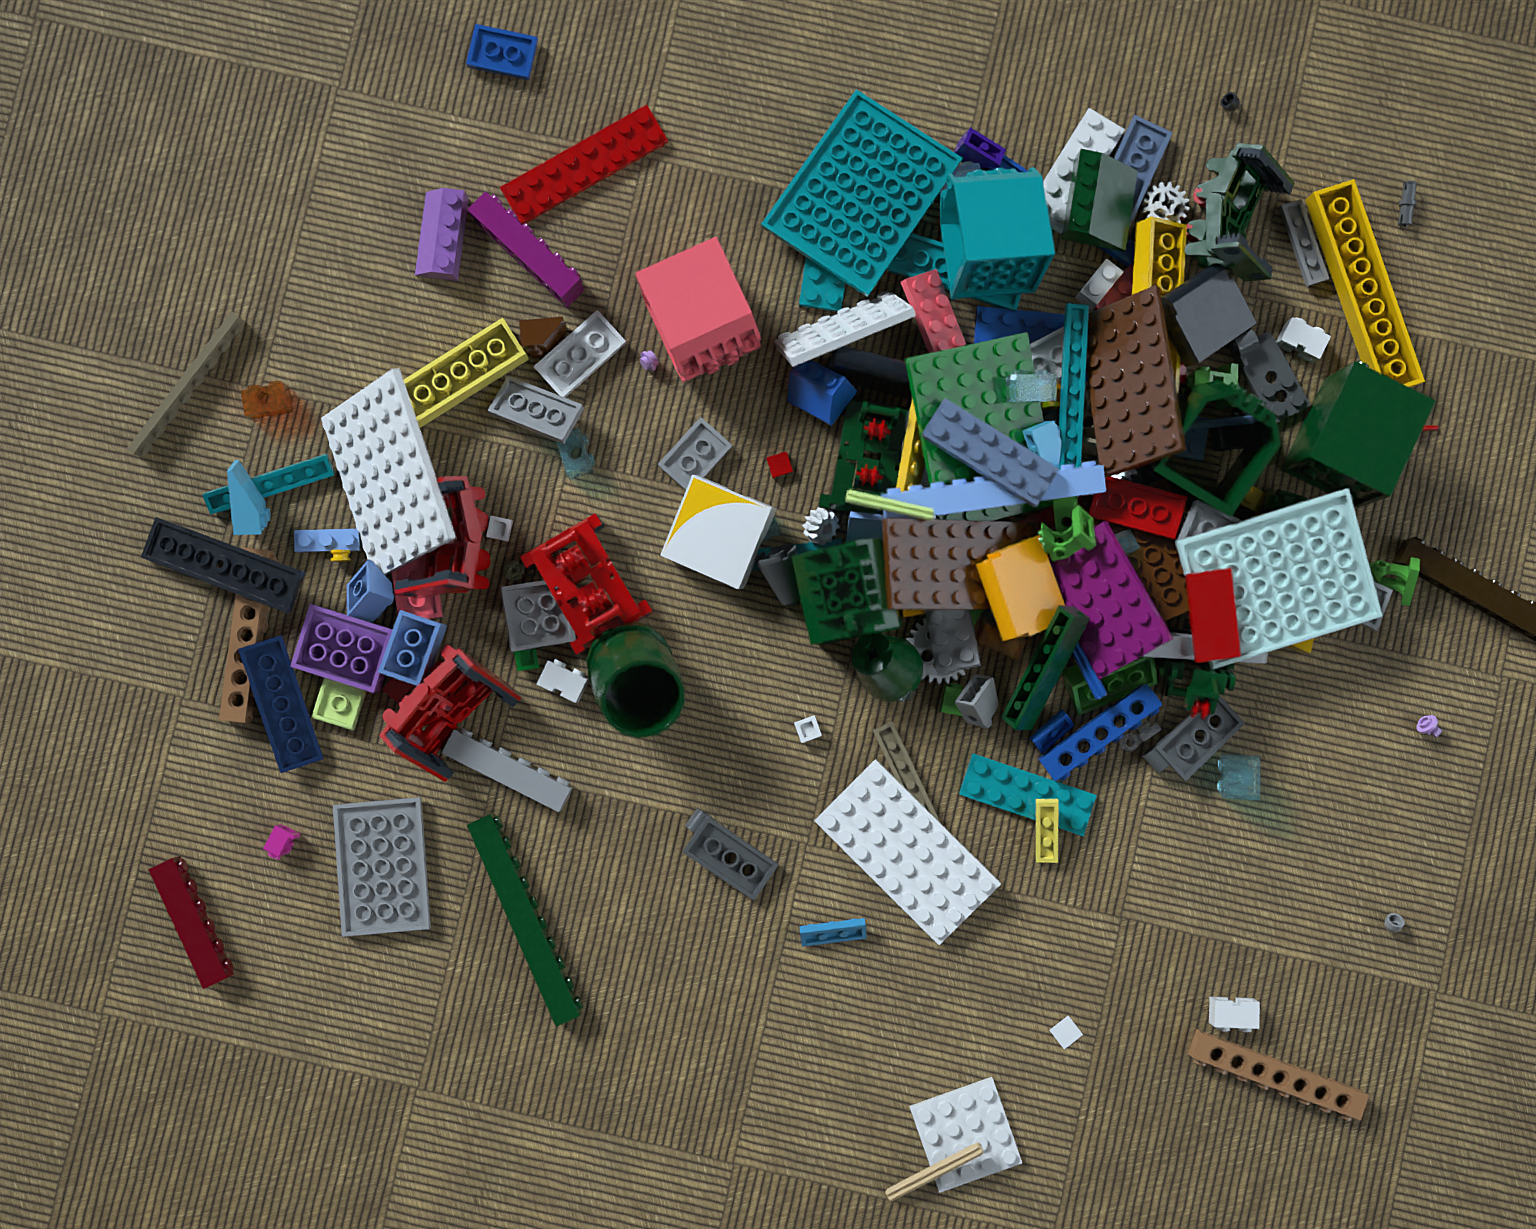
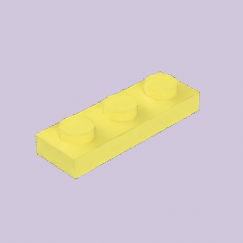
[1036,799,1058,863]

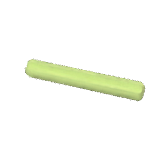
[846,490,934,521]

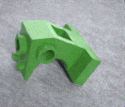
[1183,363,1238,410]
[1038,506,1096,561]
[1369,557,1420,606]

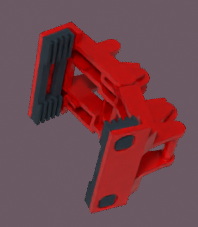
[395,476,491,599]

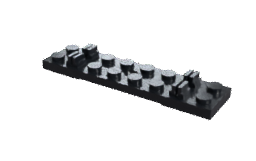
[141,517,305,614]

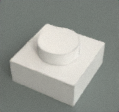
[486,516,513,542]
[794,715,822,743]

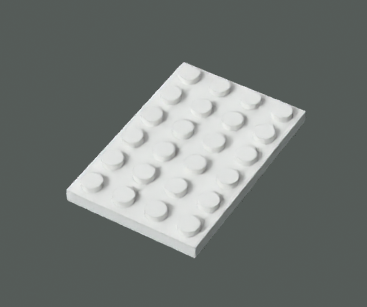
[774,291,916,366]

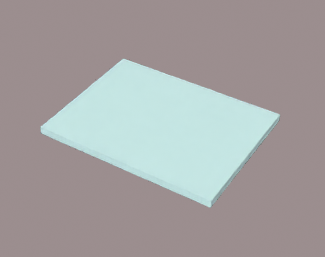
[1175,489,1383,669]

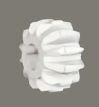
[802,507,840,545]

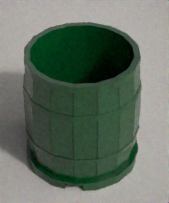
[586,622,685,739]

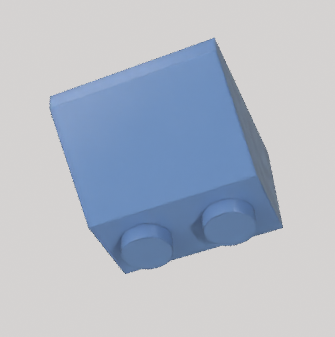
[346,559,394,623]

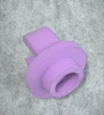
[1416,715,1442,738]

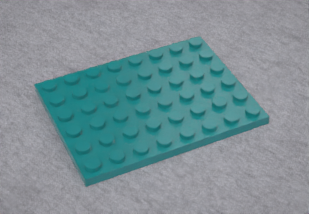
[761,89,963,297]

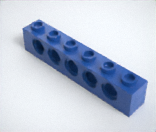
[1037,683,1163,782]

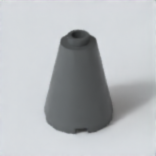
[755,544,801,607]

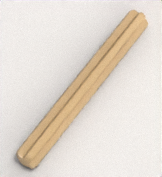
[886,1142,984,1201]

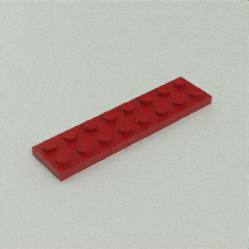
[499,104,668,225]

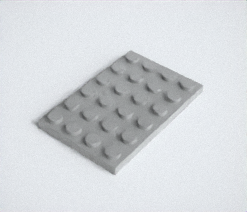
[333,797,431,937]

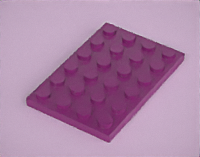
[1048,521,1173,679]

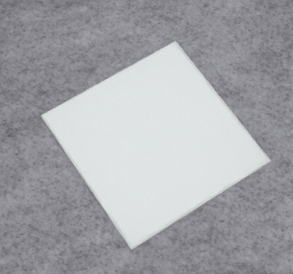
[1050,1016,1083,1049]

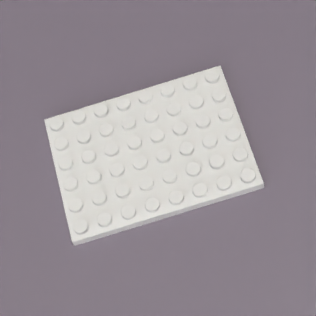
[321,368,456,576]

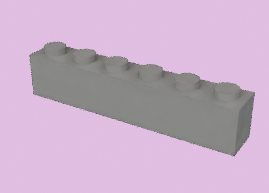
[442,728,573,812]

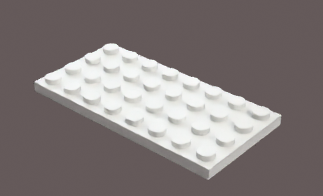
[814,759,1001,945]

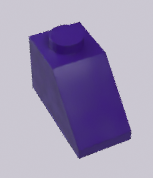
[954,127,1006,167]

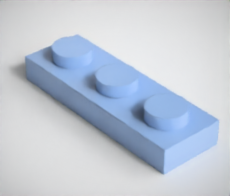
[294,529,361,553]

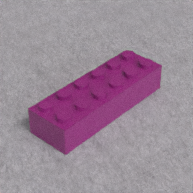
[467,191,584,308]

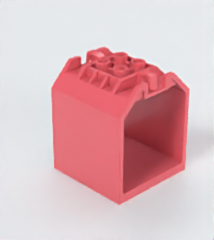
[635,237,761,383]

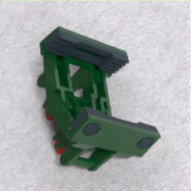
[1185,143,1295,282]

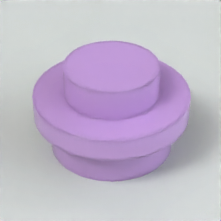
[640,350,659,372]

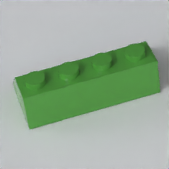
[1062,656,1158,716]

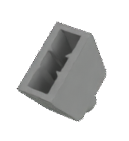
[955,674,999,729]

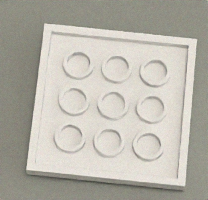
[909,1077,1022,1193]

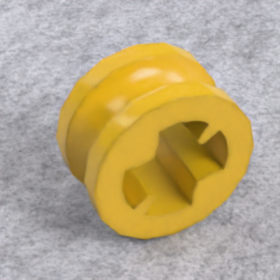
[331,549,351,562]

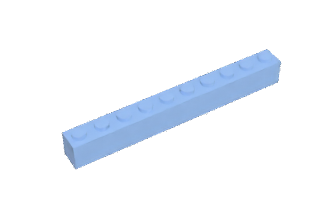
[881,461,1106,519]

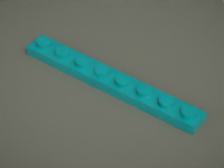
[1059,303,1089,470]

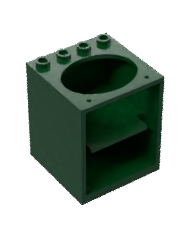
[1281,361,1436,508]

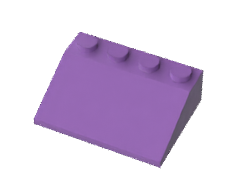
[290,604,393,693]

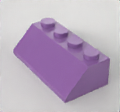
[415,188,469,281]

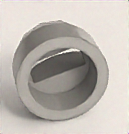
[1384,913,1405,933]

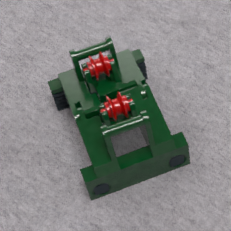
[818,398,910,515]

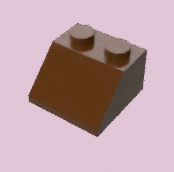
[519,316,568,358]

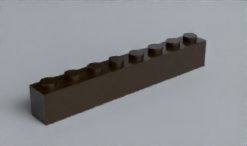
[1392,537,1536,642]

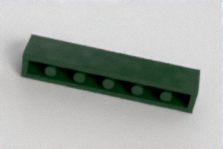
[1001,605,1090,730]

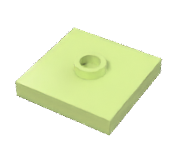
[311,677,367,730]

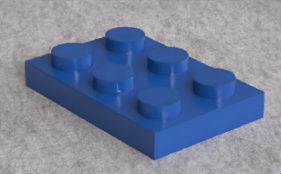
[466,24,538,80]

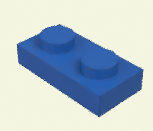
[1030,709,1074,754]

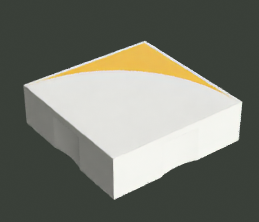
[660,475,777,589]

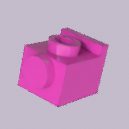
[263,824,301,860]

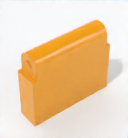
[976,536,1065,641]

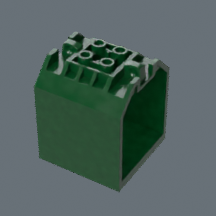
[1148,380,1281,517]
[792,537,903,646]

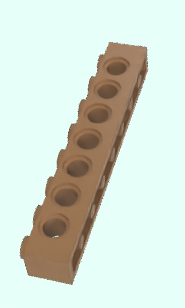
[219,547,276,723]
[1188,1029,1369,1121]

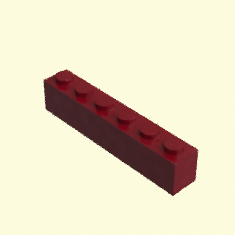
[148,856,234,989]

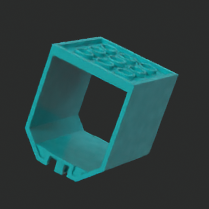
[940,167,1055,299]

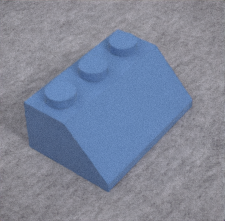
[378,610,447,686]

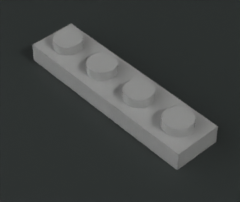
[1279,199,1329,287]

